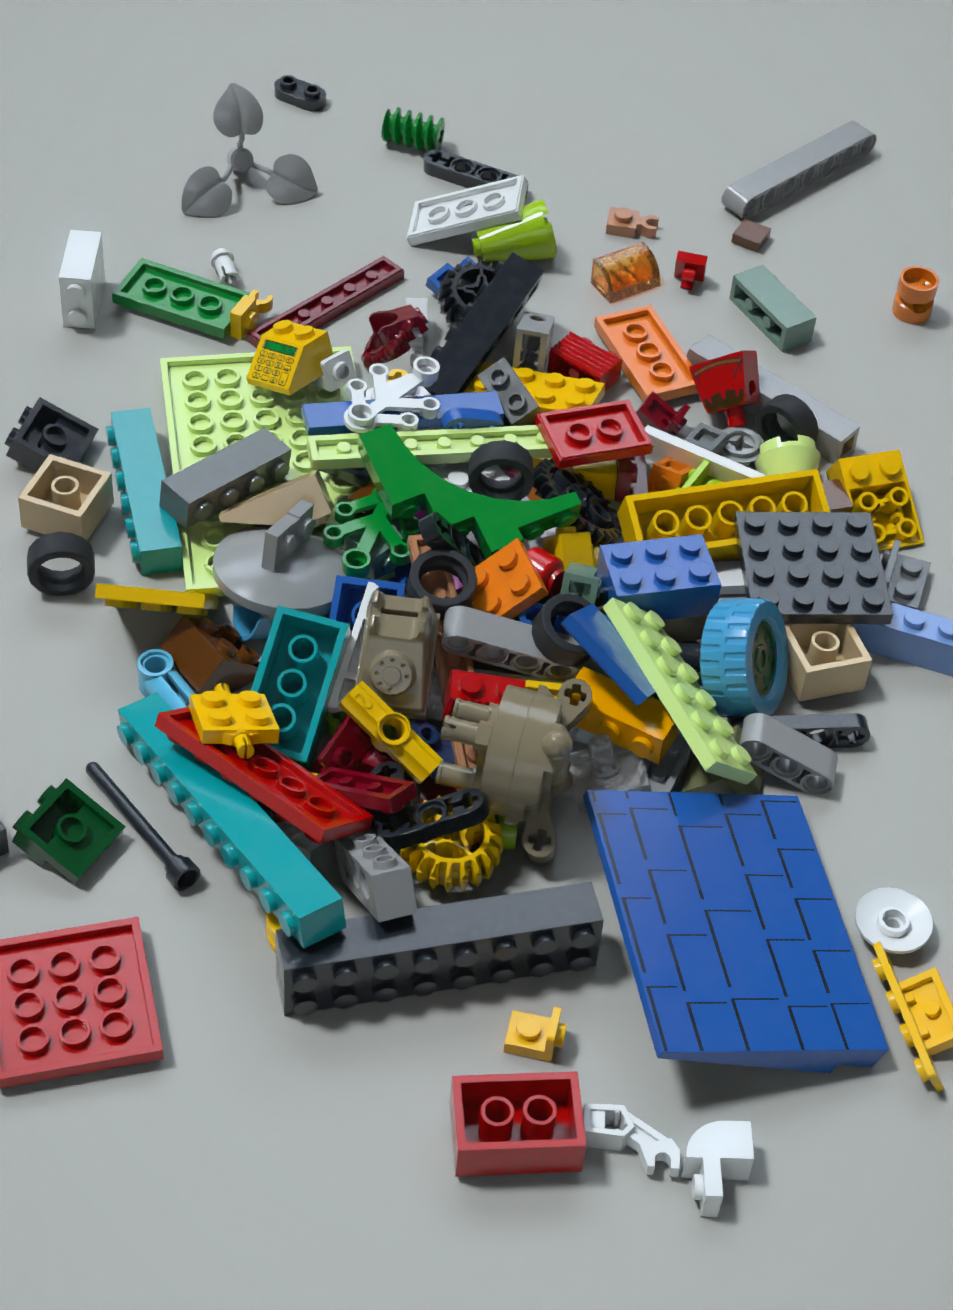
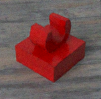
[674,250,708,290]

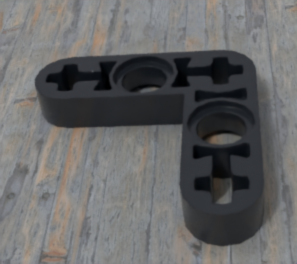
[370,761,490,851]

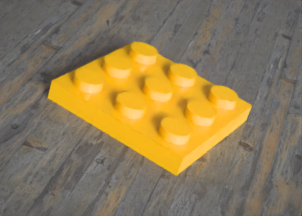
[95,583,218,616]

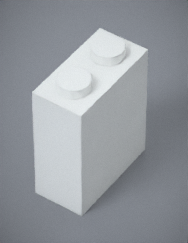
[59,230,105,329]

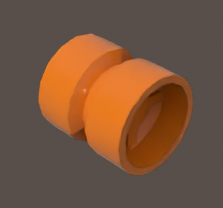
[892,266,939,324]

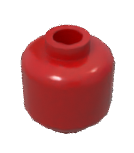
[527,547,565,599]

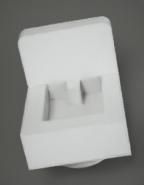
[311,349,357,392]

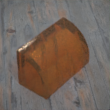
[590,242,660,304]

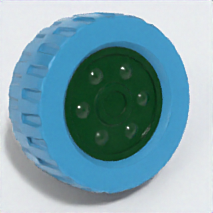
[677,598,789,718]

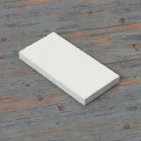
[406,175,528,246]

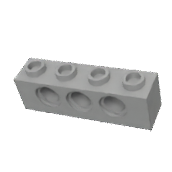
[334,827,418,922]

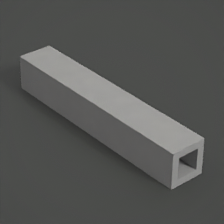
[686,335,860,464]

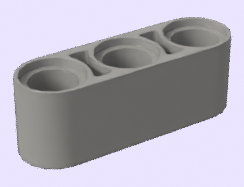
[739,713,838,796]

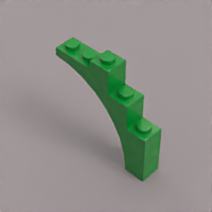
[358,423,582,559]

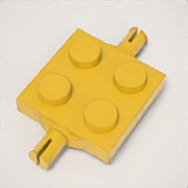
[189,683,280,759]

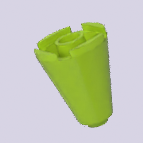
[471,199,557,261]

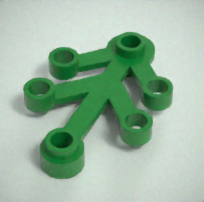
[323,488,421,578]

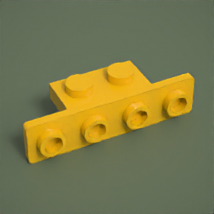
[872,941,953,1092]

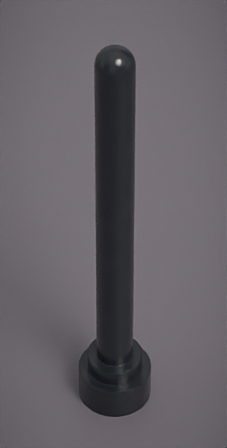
[85,762,200,891]

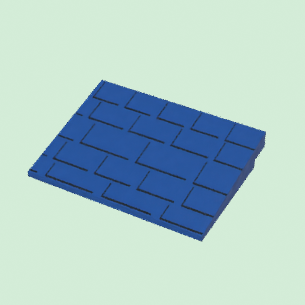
[583,790,889,1073]

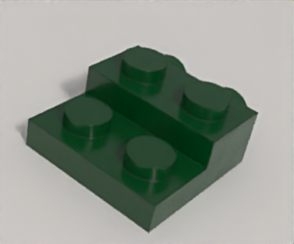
[11,778,126,884]

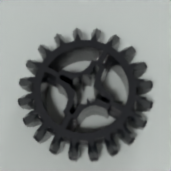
[438,260,518,327]

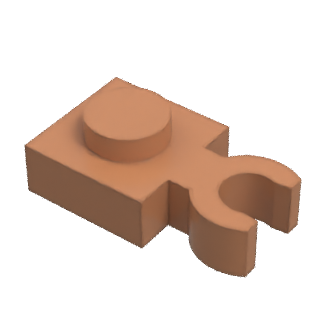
[605,207,659,239]

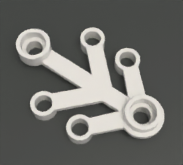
[343,357,440,433]

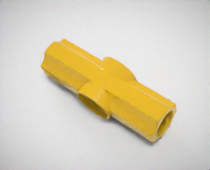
[338,681,443,784]

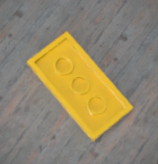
[463,362,605,412]

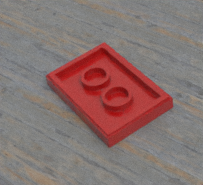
[535,399,654,469]

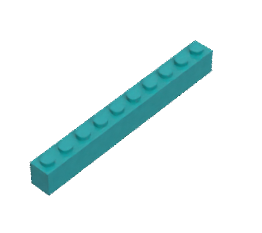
[117,692,346,948]

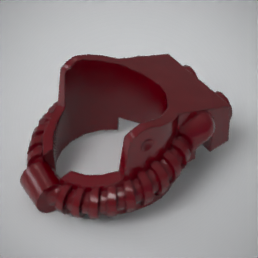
[361,304,429,368]

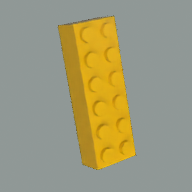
[617,469,830,562]

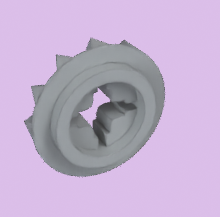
[719,427,764,467]

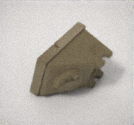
[355,590,441,721]

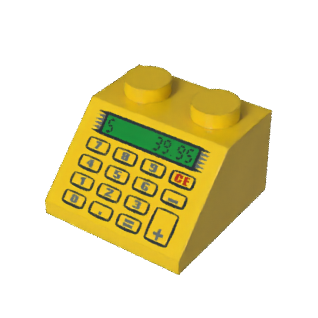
[247,320,334,396]

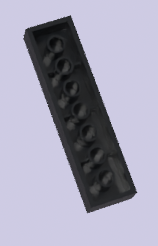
[276,882,604,1016]

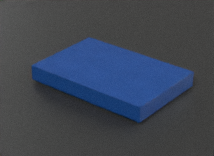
[562,603,657,706]

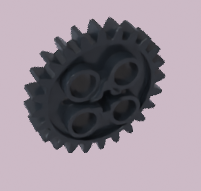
[533,458,622,547]

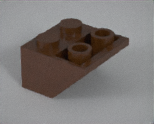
[159,614,260,694]

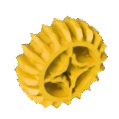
[400,795,504,893]

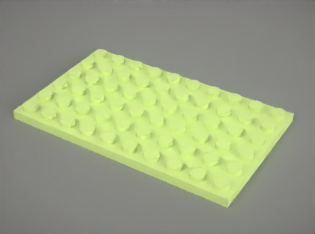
[160,346,395,597]

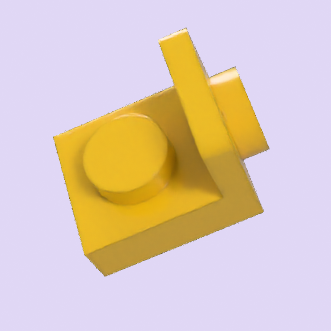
[503,1006,567,1062]

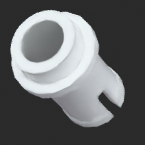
[210,248,240,287]

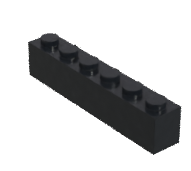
[424,252,545,395]

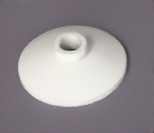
[855,887,933,954]

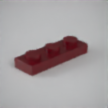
[316,767,418,814]

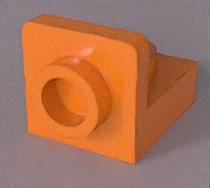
[647,457,696,493]

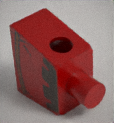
[689,350,760,428]

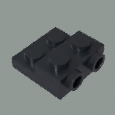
[5,397,99,472]

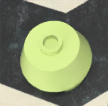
[755,435,821,476]

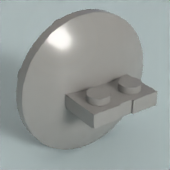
[212,499,350,620]

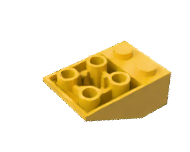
[826,449,924,551]

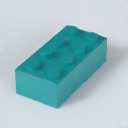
[251,605,351,772]

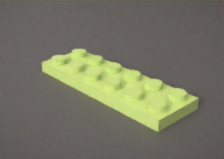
[603,598,757,785]

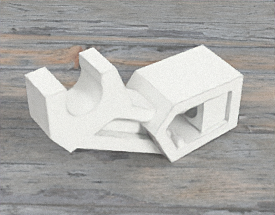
[405,298,428,365]
[583,1104,680,1177]

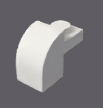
[681,1121,754,1217]

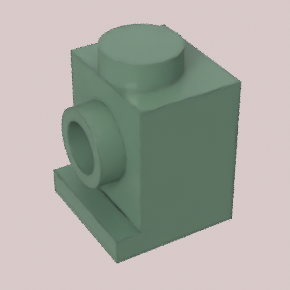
[560,562,602,605]

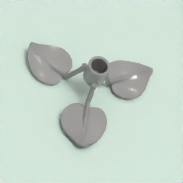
[181,83,318,218]

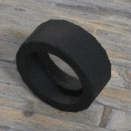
[755,394,819,442]
[468,440,534,501]
[27,532,95,596]
[406,548,478,621]
[532,594,591,667]

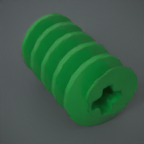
[381,107,445,152]

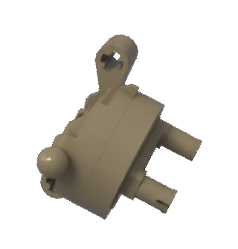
[435,678,592,864]

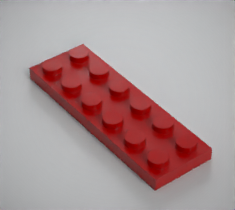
[154,707,374,844]

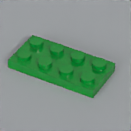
[112,258,250,339]

